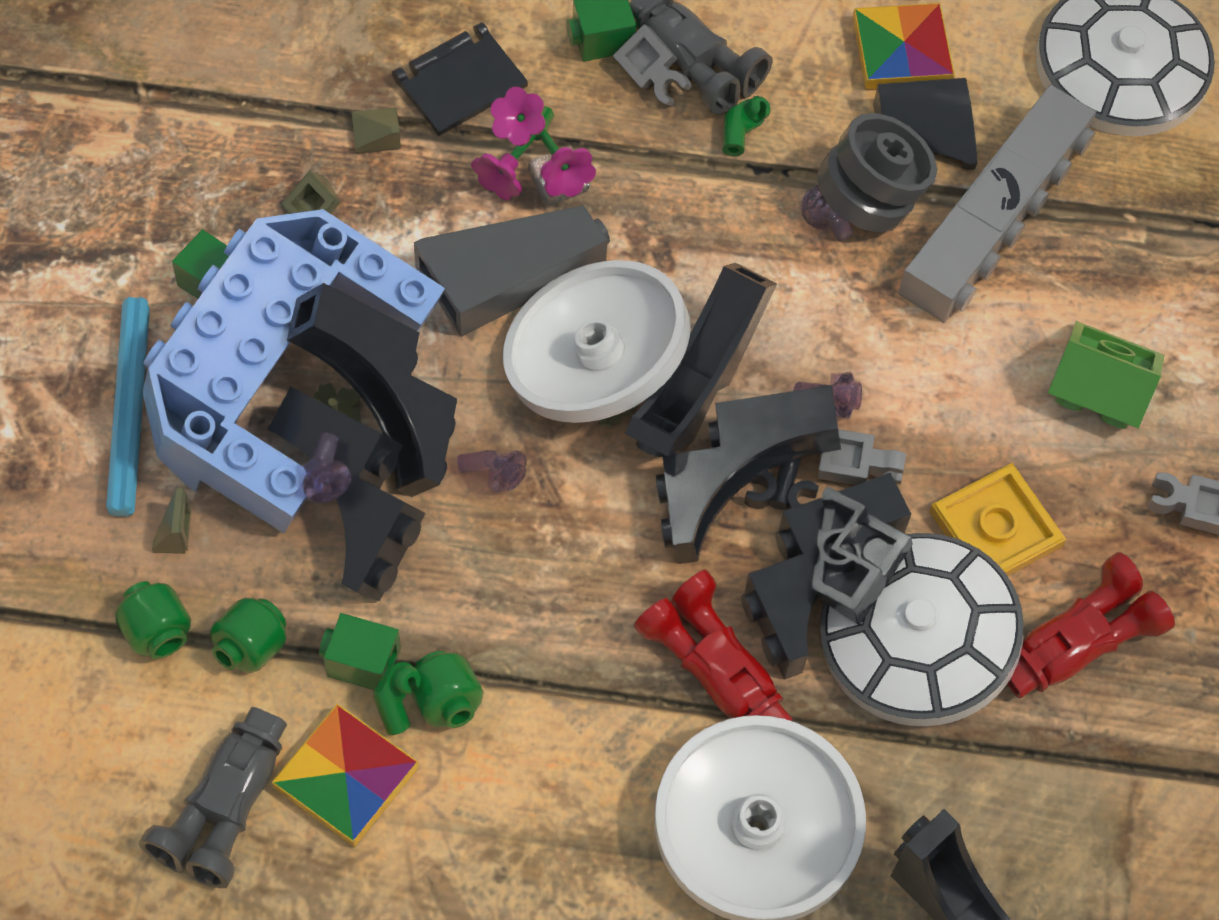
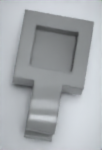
[818,429,906,485]

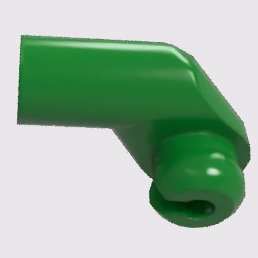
[722,96,771,157]
[373,662,421,735]

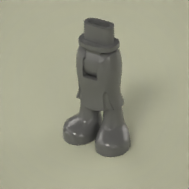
[629,0,773,114]
[139,707,287,889]

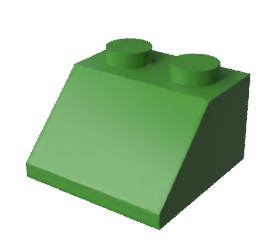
[1048,321,1165,429]

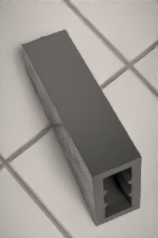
[413,205,610,337]

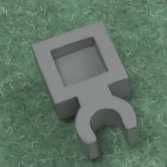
[613,24,692,107]
[1147,473,1219,535]

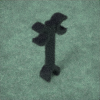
[744,457,819,510]

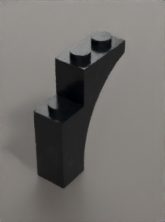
[624,262,777,457]
[287,283,457,497]
[656,385,841,564]
[267,386,426,601]
[741,473,911,680]
[891,809,1011,920]

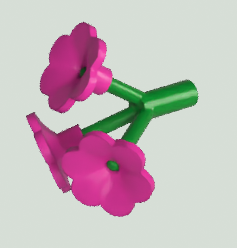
[471,86,596,200]

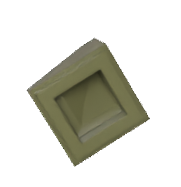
[351,108,401,153]
[280,171,341,214]
[152,488,192,554]

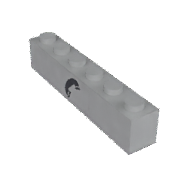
[898,84,1097,323]

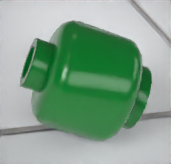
[115,581,191,659]
[210,597,286,673]
[411,651,484,728]

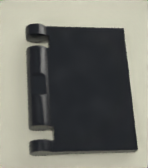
[392,22,528,136]

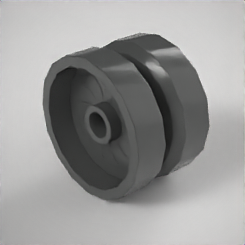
[817,113,938,233]

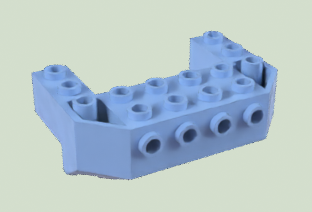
[142,209,445,533]

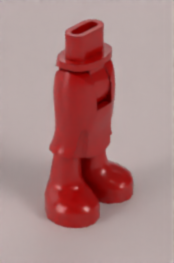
[1007,552,1175,699]
[633,569,793,721]

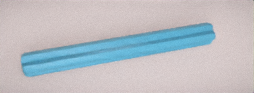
[106,297,150,517]

